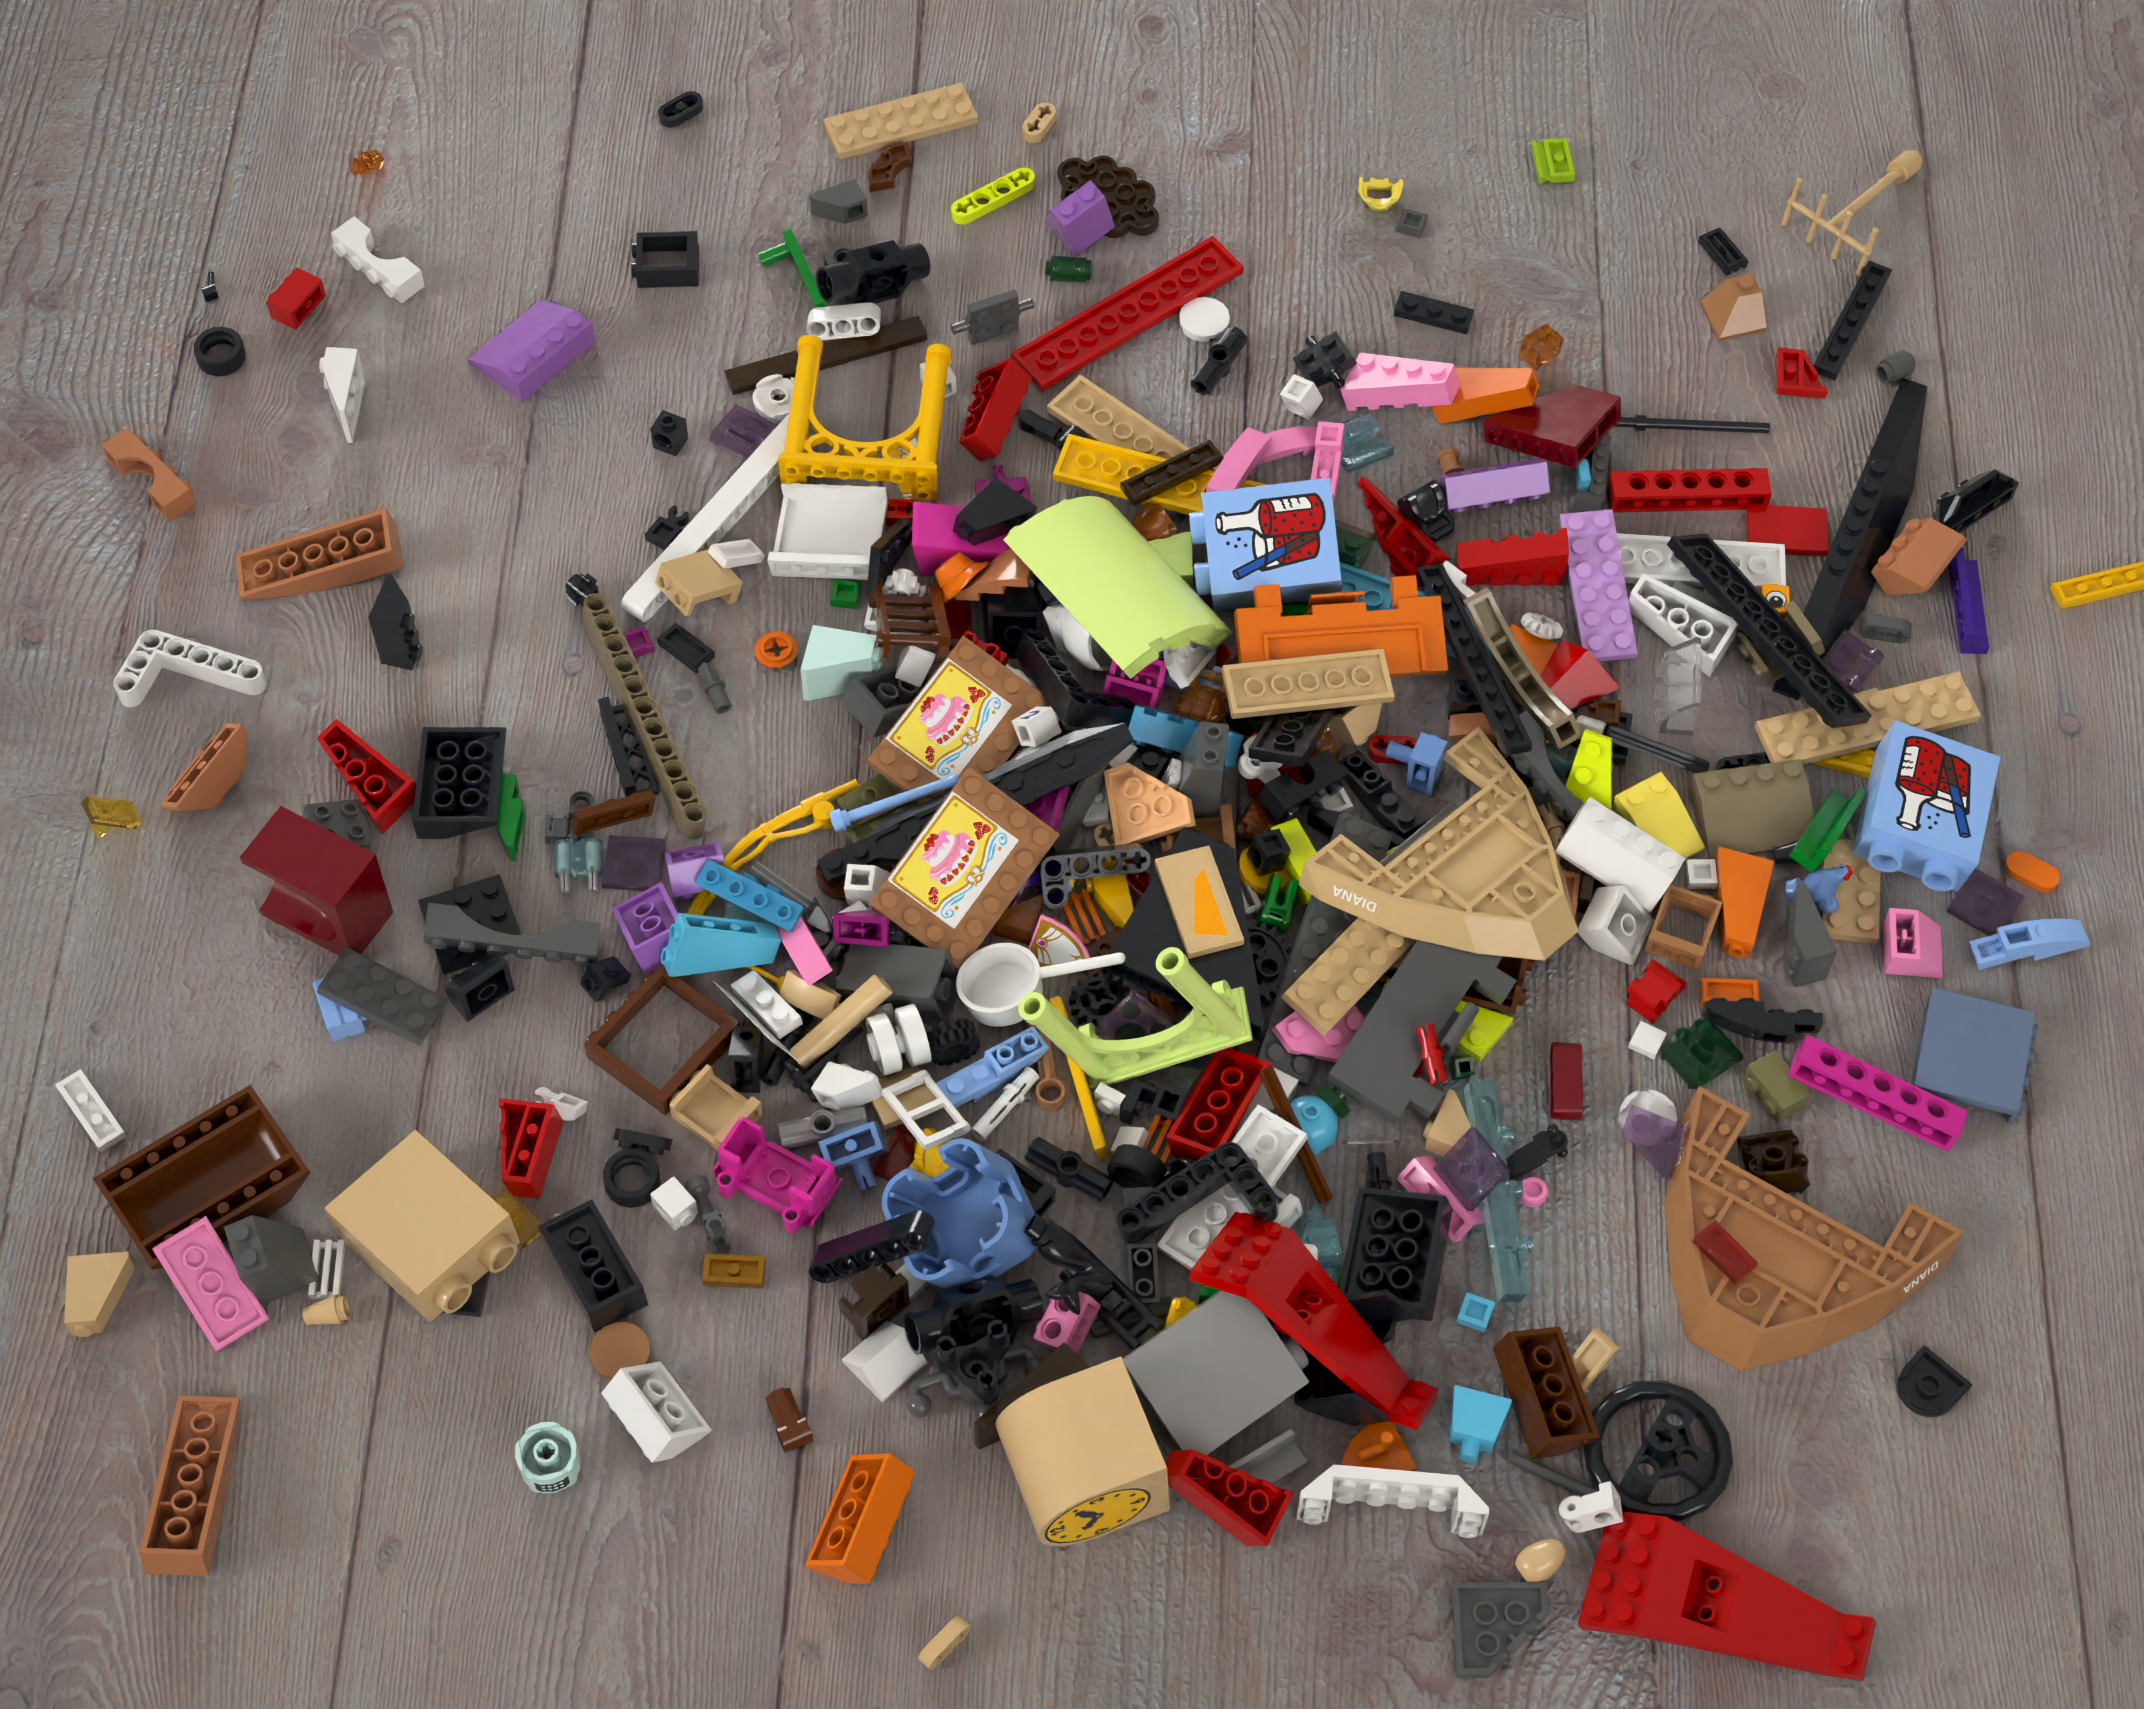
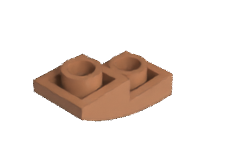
[1449,713,1497,743]

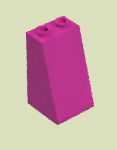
[912,502,1010,577]

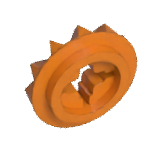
[755,631,798,670]

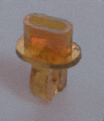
[351,149,384,176]

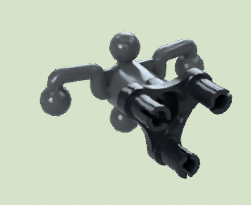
[907,1320,1044,1420]

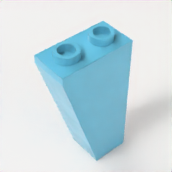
[661,913,781,977]

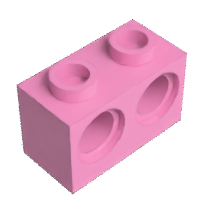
[1033,1292,1101,1354]

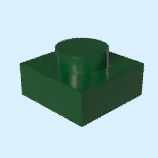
[1315,1082,1350,1119]

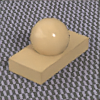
[1571,1327,1620,1392]

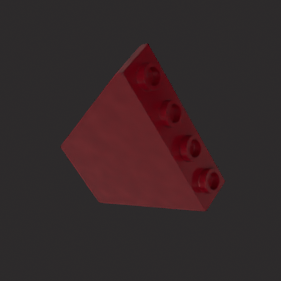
[1483,384,1621,468]

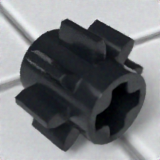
[565,573,599,606]

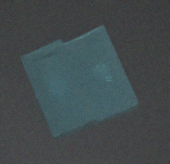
[1341,412,1394,473]

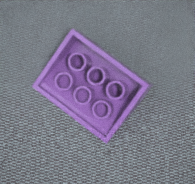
[468,300,595,403]

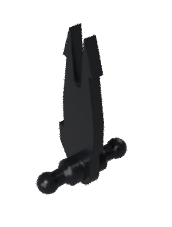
[782,1026,864,1103]
[1482,1124,1568,1189]

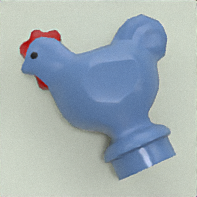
[1786,864,1853,914]

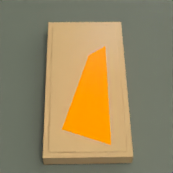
[1155,845,1244,959]

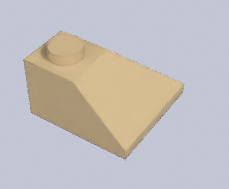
[1326,703,1382,746]

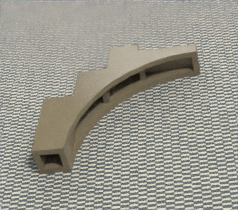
[1463,587,1583,749]

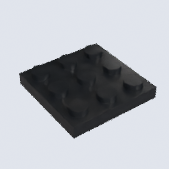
[418,874,521,975]

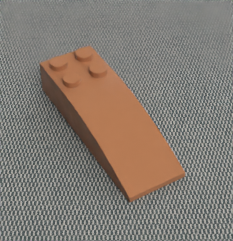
[235,508,404,600]
[139,1395,240,1576]

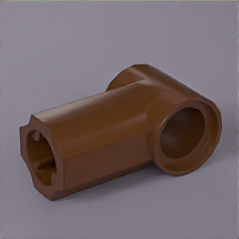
[766,1388,814,1453]

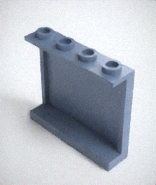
[1911,987,2038,1125]

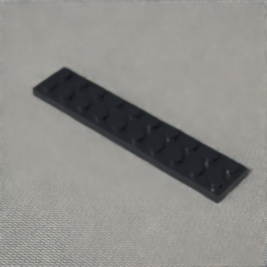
[1667,533,1872,728]

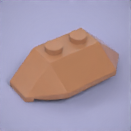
[160,723,246,811]

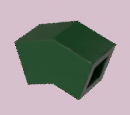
[1449,1054,1475,1081]

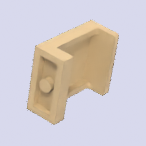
[655,549,743,616]
[669,1064,763,1151]

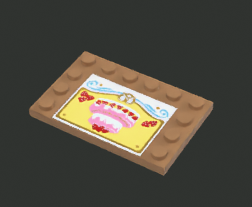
[866,636,1050,804]
[868,767,1060,971]

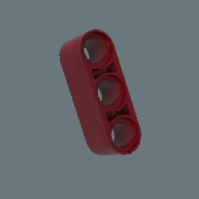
[1550,1042,1583,1121]

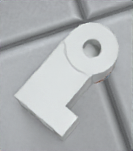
[1559,1481,1623,1533]

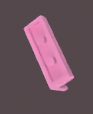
[1396,1155,1488,1243]

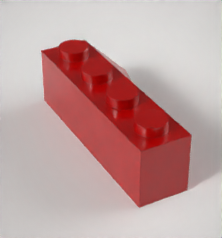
[959,358,1032,461]
[1165,1449,1294,1546]

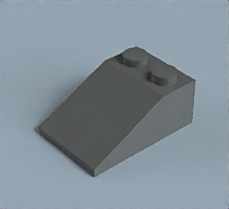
[841,666,928,737]
[1783,880,1837,987]

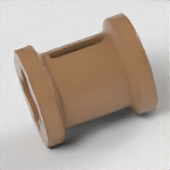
[1436,448,1465,474]

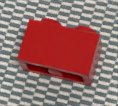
[266,267,326,330]

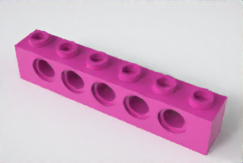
[1788,1035,1967,1152]

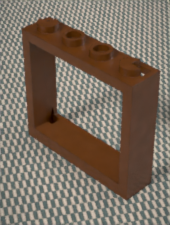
[584,965,740,1116]

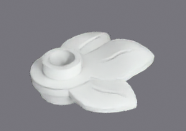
[1238,735,1283,784]

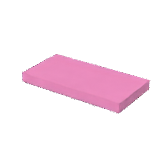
[152,1216,270,1352]

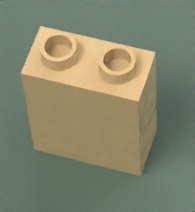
[324,1130,520,1322]

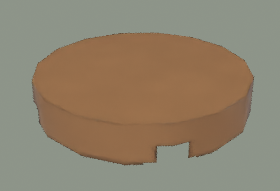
[590,1322,651,1380]

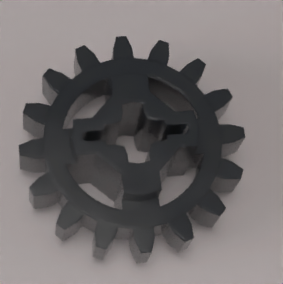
[1069,971,1131,1032]

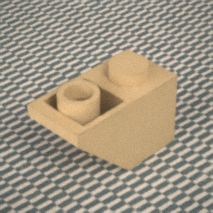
[1423,1089,1471,1162]

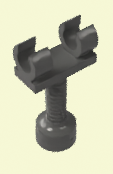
[685,1175,730,1254]

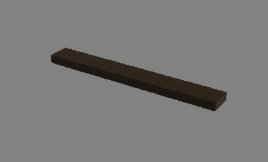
[724,316,927,395]

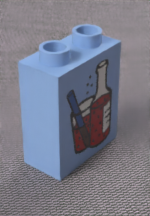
[1189,478,1343,611]
[1851,720,2000,892]

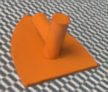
[1341,1420,1417,1471]

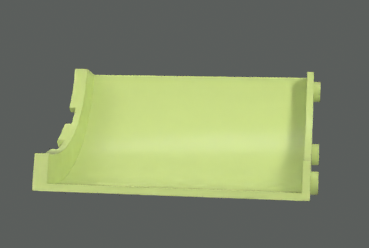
[1003,496,1233,679]

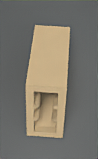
[64,1251,135,1337]

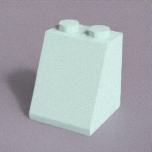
[800,625,882,701]

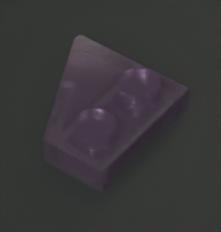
[1622,1104,1688,1179]

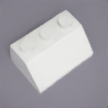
[601,1361,711,1463]

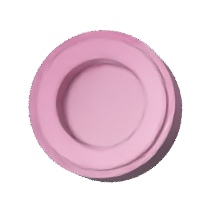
[1517,1177,1548,1208]

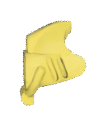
[1358,177,1403,212]

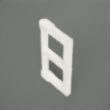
[881,1070,971,1150]

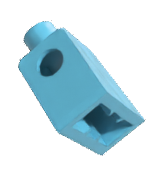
[1449,1385,1512,1463]

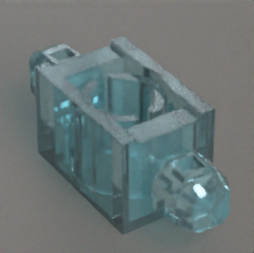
[1301,1207,1344,1286]

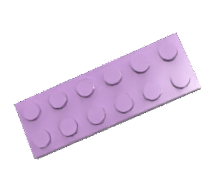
[1559,509,1638,662]

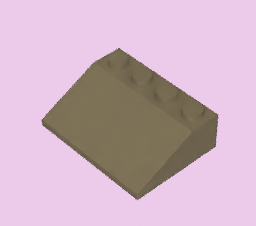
[1688,759,1814,859]

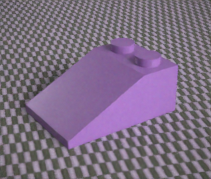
[612,882,678,976]

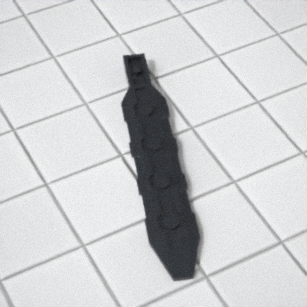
[818,723,1134,887]

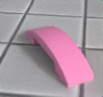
[1311,422,1345,505]
[1223,426,1317,473]

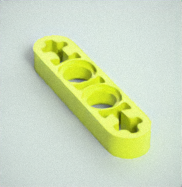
[951,168,1035,225]

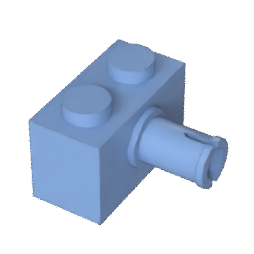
[1385,732,1447,797]
[818,1121,888,1192]

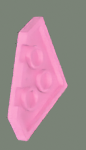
[1271,1005,1365,1063]

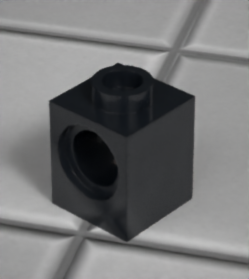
[650,410,688,456]
[1247,829,1291,876]

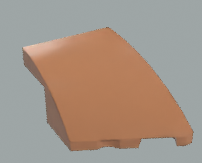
[955,548,1033,601]

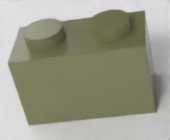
[1743,1050,1811,1123]

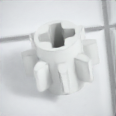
[885,569,920,596]

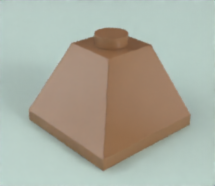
[1700,273,1767,341]

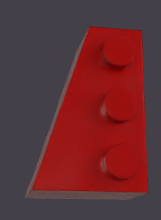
[499,1098,563,1199]

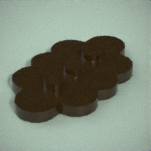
[1057,155,1160,238]

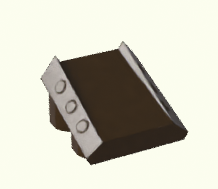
[1737,1129,1810,1194]

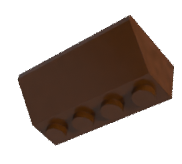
[1493,1327,1600,1459]

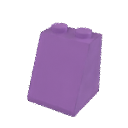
[1046,180,1115,256]

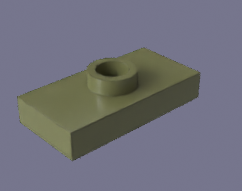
[837,773,897,823]

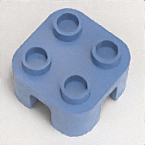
[882,1138,1036,1289]

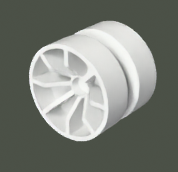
[865,1004,931,1076]

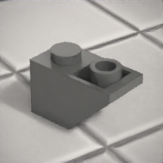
[809,178,868,224]

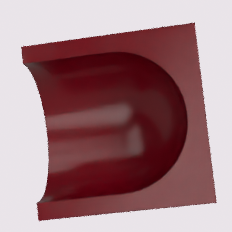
[240,806,393,956]

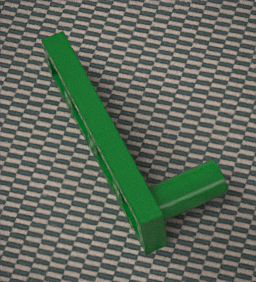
[758,228,826,308]

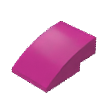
[1102,657,1169,728]

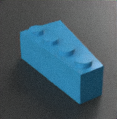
[1128,704,1244,771]

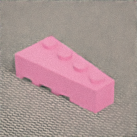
[1341,353,1460,411]

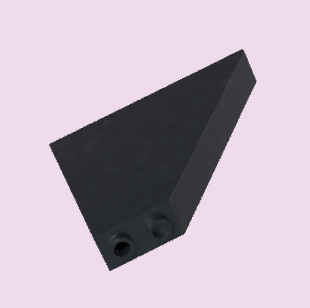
[1106,827,1264,1041]

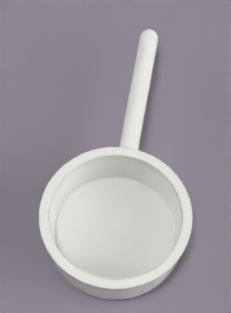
[956,943,1126,1027]

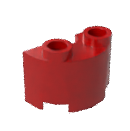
[1626,959,1688,1024]

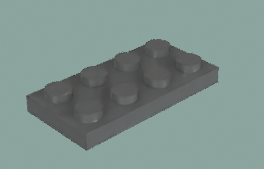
[317,947,448,1046]

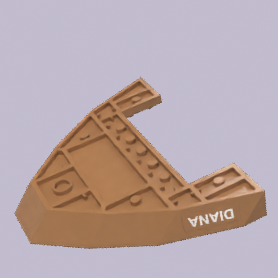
[1664,1086,1964,1371]

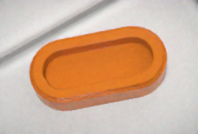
[2004,851,2060,893]

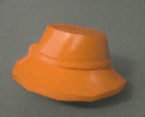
[934,552,989,603]

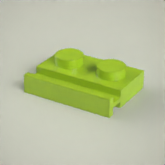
[1531,138,1575,184]

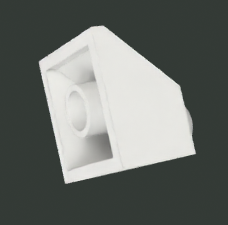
[1577,885,1654,965]

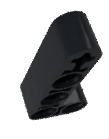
[1039,843,1151,909]

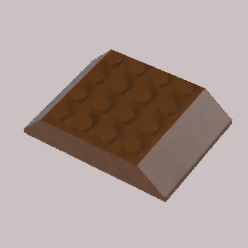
[93,1085,310,1270]

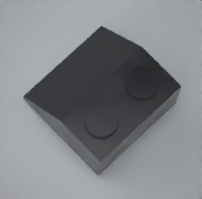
[444,953,515,1022]

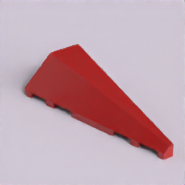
[1357,476,1451,587]

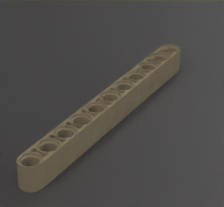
[581,593,707,839]

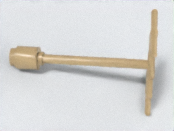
[1781,150,1923,276]

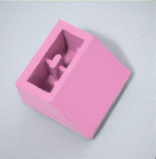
[1883,908,1943,978]

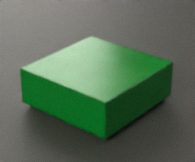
[830,579,861,609]

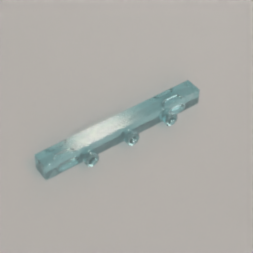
[1463,1079,1533,1302]

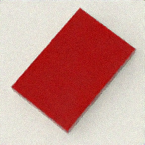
[1746,504,1829,557]

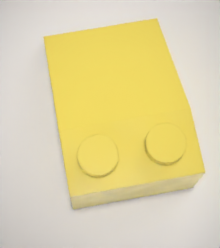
[1612,772,1705,861]

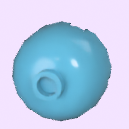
[1290,1095,1338,1155]

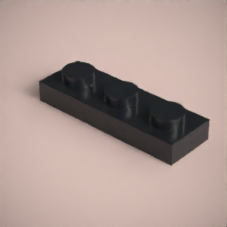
[1394,291,1474,335]

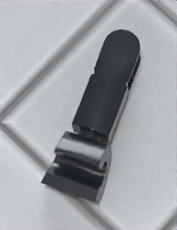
[1019,409,1087,451]

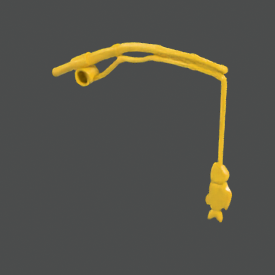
[686,779,859,1009]

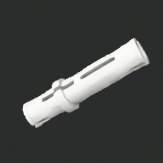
[970,1067,1040,1142]

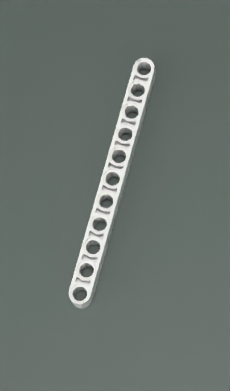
[621,413,814,622]

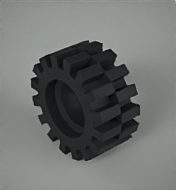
[926,1018,981,1066]

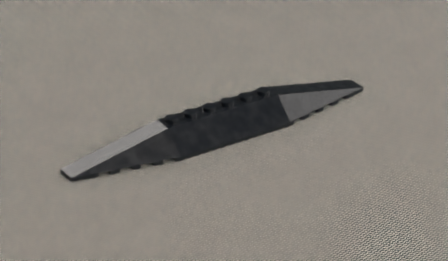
[1772,378,1927,701]

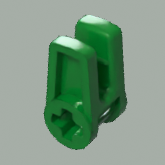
[1256,874,1298,933]

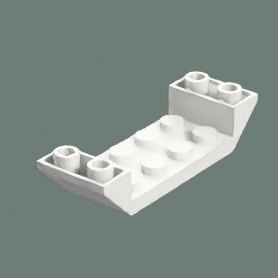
[1296,1464,1489,1538]

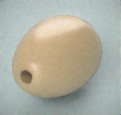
[1515,1539,1566,1582]

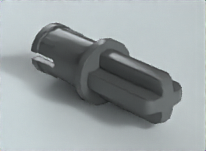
[698,662,732,714]

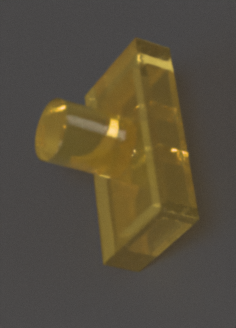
[81,796,142,837]
[492,1187,543,1249]

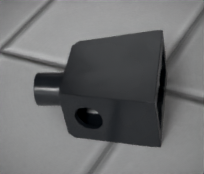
[728,1020,764,1093]

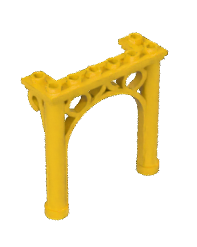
[778,335,952,501]

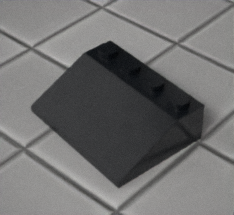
[412,727,507,839]
[1339,1187,1453,1321]

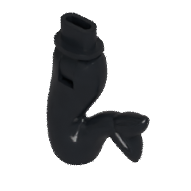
[1024,1214,1115,1315]

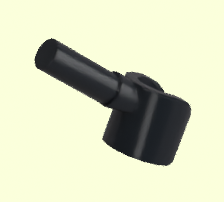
[201,271,219,302]

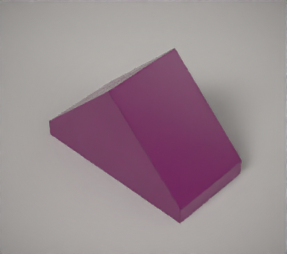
[833,909,889,947]

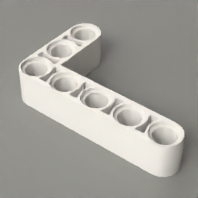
[113,629,267,707]

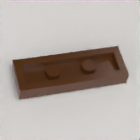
[571,790,656,836]

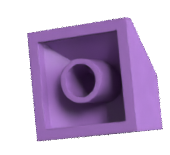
[664,842,724,899]

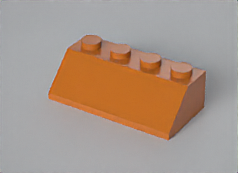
[805,1453,916,1584]

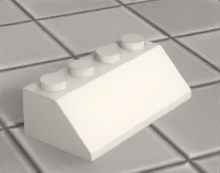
[1555,797,1686,913]

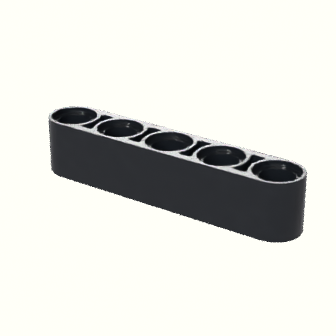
[808,1210,935,1284]

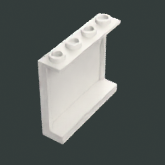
[768,483,888,580]

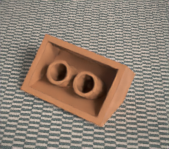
[1871,518,1967,596]

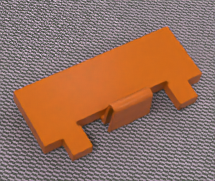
[1234,575,1448,678]

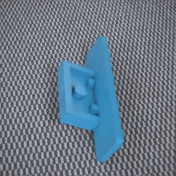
[695,860,804,932]

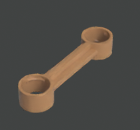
[1025,1021,1065,1111]

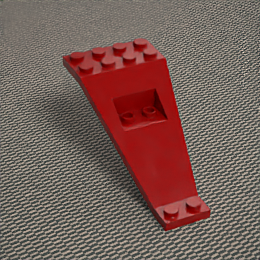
[1189,1211,1439,1430]
[1578,1511,1876,1681]

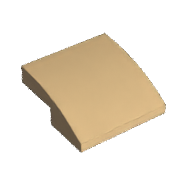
[870,1066,936,1130]

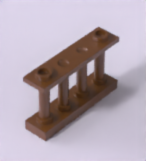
[869,582,951,660]

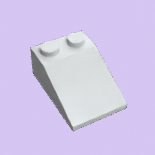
[319,347,366,443]

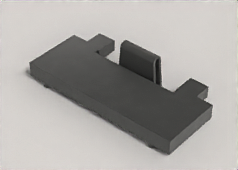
[1325,940,1517,1125]

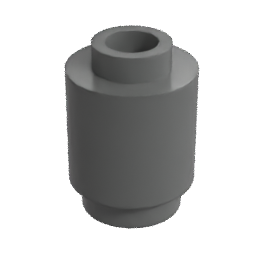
[1876,350,1916,384]

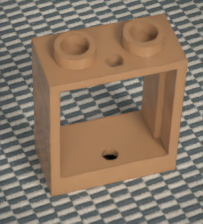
[1644,884,1723,970]

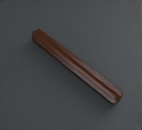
[1259,1066,1333,1204]

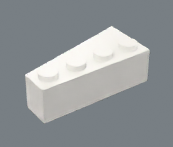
[1629,573,1738,677]

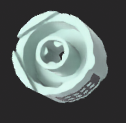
[515,1422,581,1493]

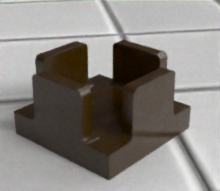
[839,1263,910,1341]

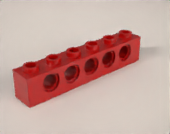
[1607,468,1772,513]

